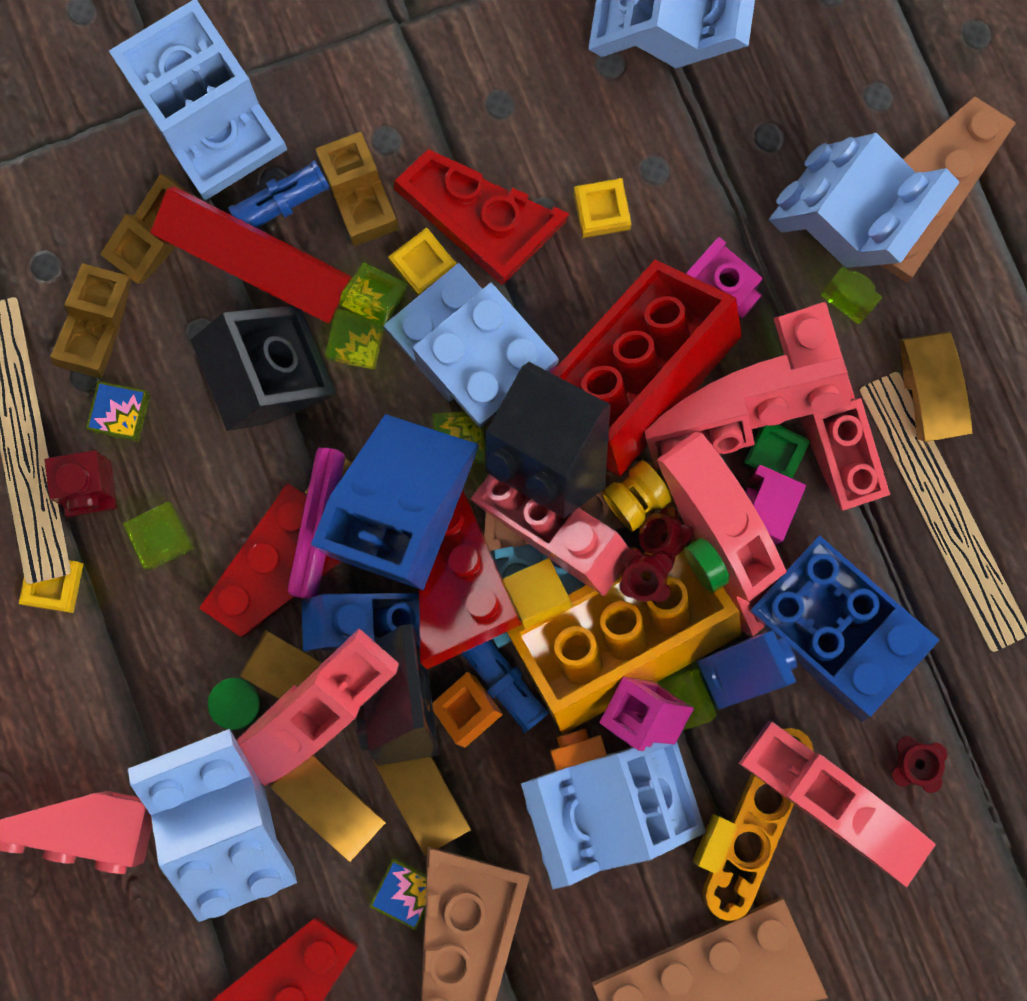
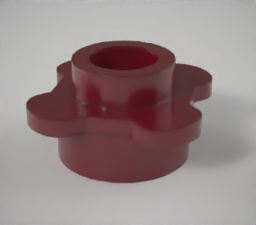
[639,507,694,563]
[619,548,674,602]
[891,736,947,793]

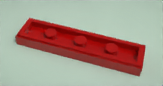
[150,186,352,324]

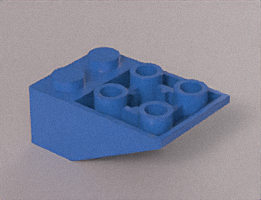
[311,414,479,590]
[750,535,940,722]

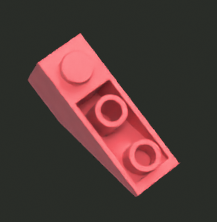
[471,474,630,596]
[0,791,153,874]

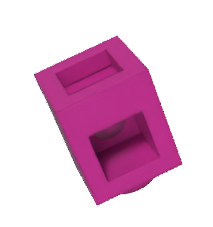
[686,237,763,318]
[745,464,807,546]
[599,677,694,751]

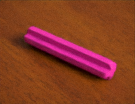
[288,448,345,599]

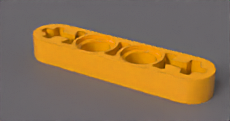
[702,728,814,921]

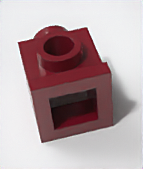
[44,450,118,517]

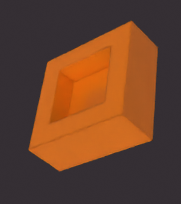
[433,672,503,748]
[549,728,607,771]

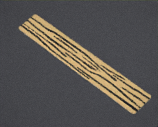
[0,297,71,584]
[860,372,1027,652]

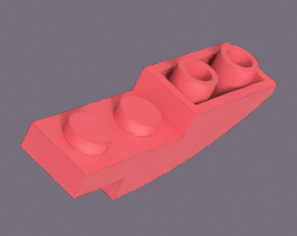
[773,302,890,511]
[644,354,851,469]
[657,432,787,636]
[236,629,399,786]
[738,721,936,887]

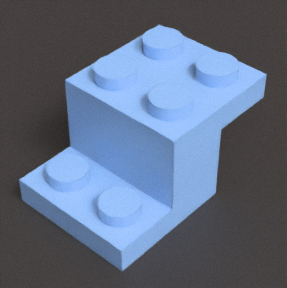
[109,0,287,201]
[588,0,755,68]
[769,133,959,268]
[384,263,559,429]
[128,729,297,922]
[521,741,706,889]

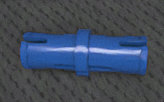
[228,160,331,228]
[461,640,549,733]

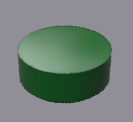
[684,538,730,593]
[208,678,262,730]

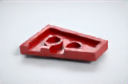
[394,149,570,286]
[199,483,342,638]
[419,492,522,669]
[212,916,359,1001]

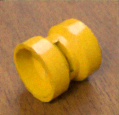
[601,460,674,532]

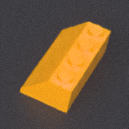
[507,542,741,735]

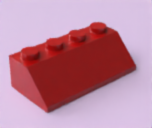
[552,259,742,476]

